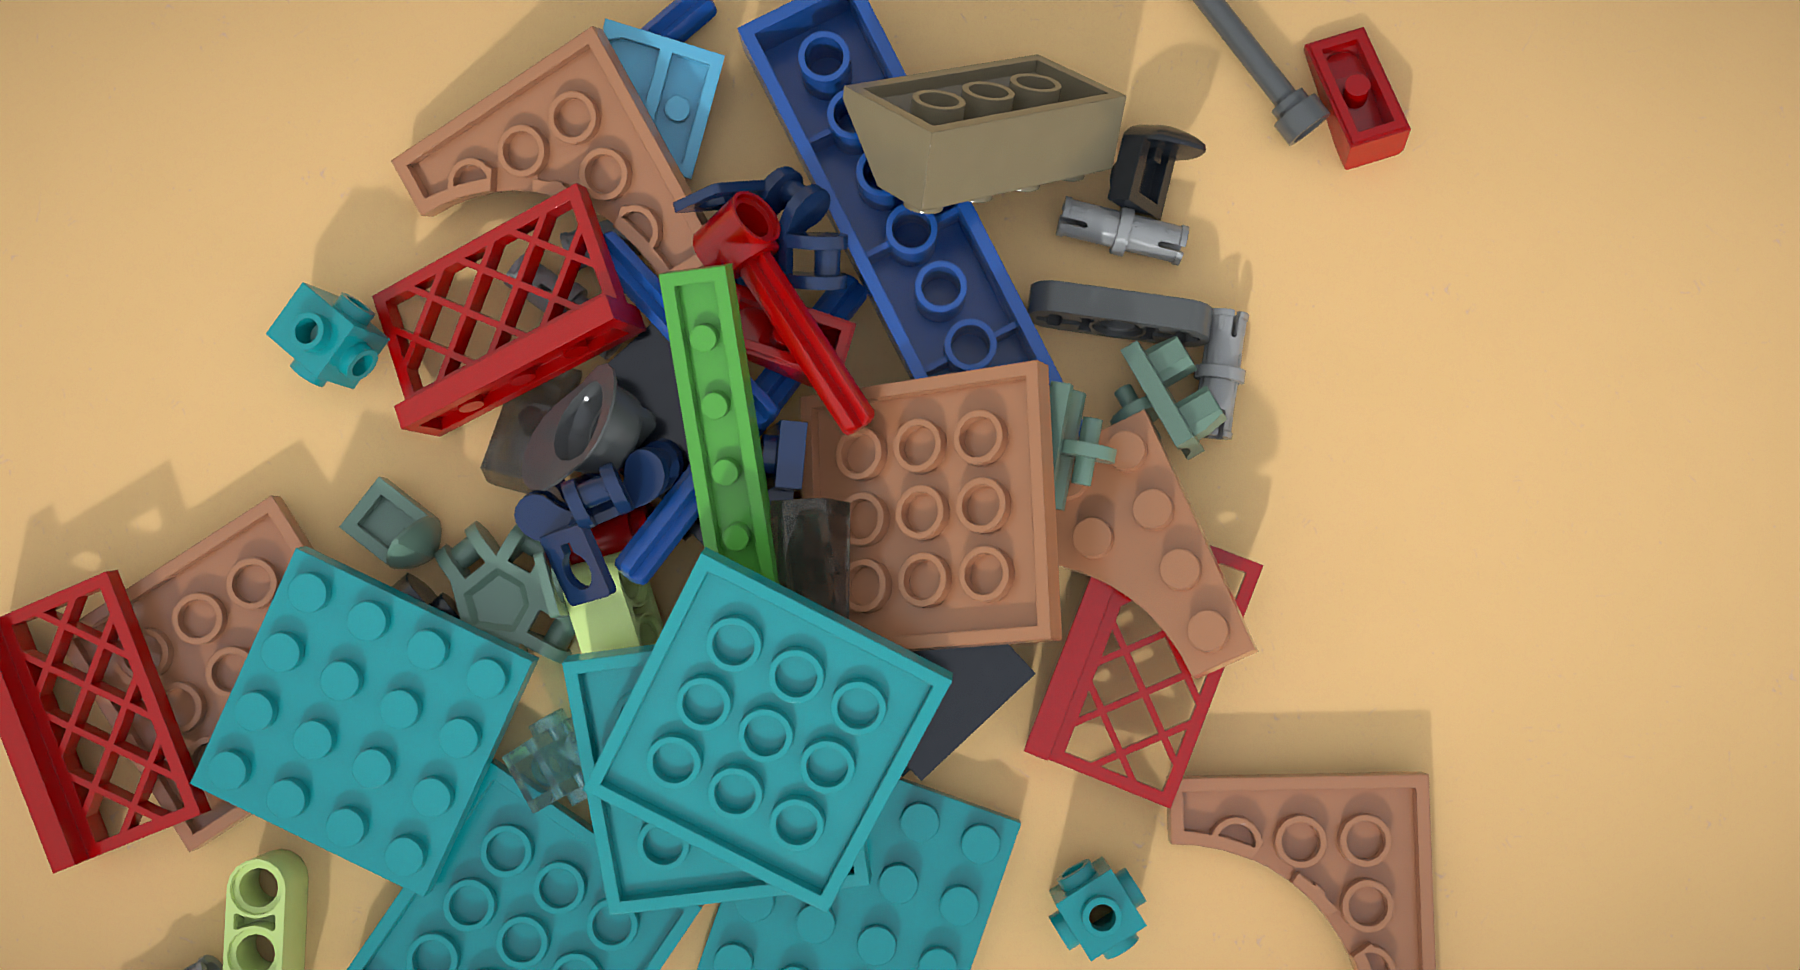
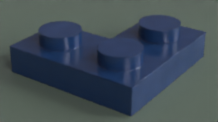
[760,420,808,556]

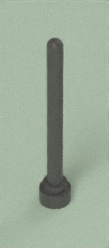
[1193,0,1331,146]

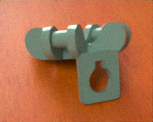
[434,521,575,664]

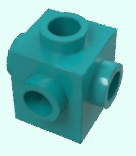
[266,282,390,389]
[1048,856,1147,961]

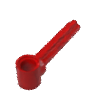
[693,191,875,435]

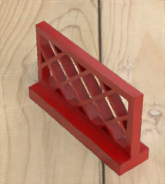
[372,183,647,437]
[1024,545,1263,809]
[0,570,211,874]

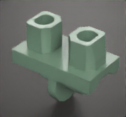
[1110,336,1227,460]
[1050,381,1117,511]

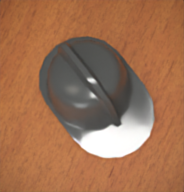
[521,363,656,491]

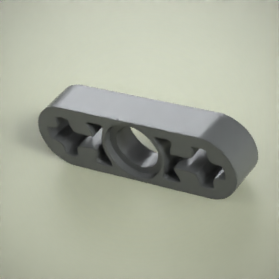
[1027,280,1213,347]

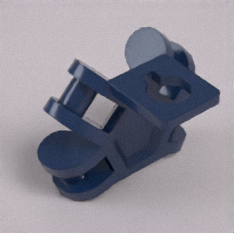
[673,166,848,290]
[514,438,684,606]

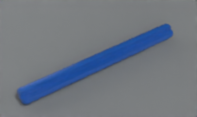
[615,274,867,585]

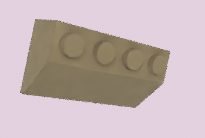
[843,54,1126,214]

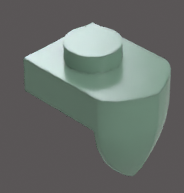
[339,477,442,569]

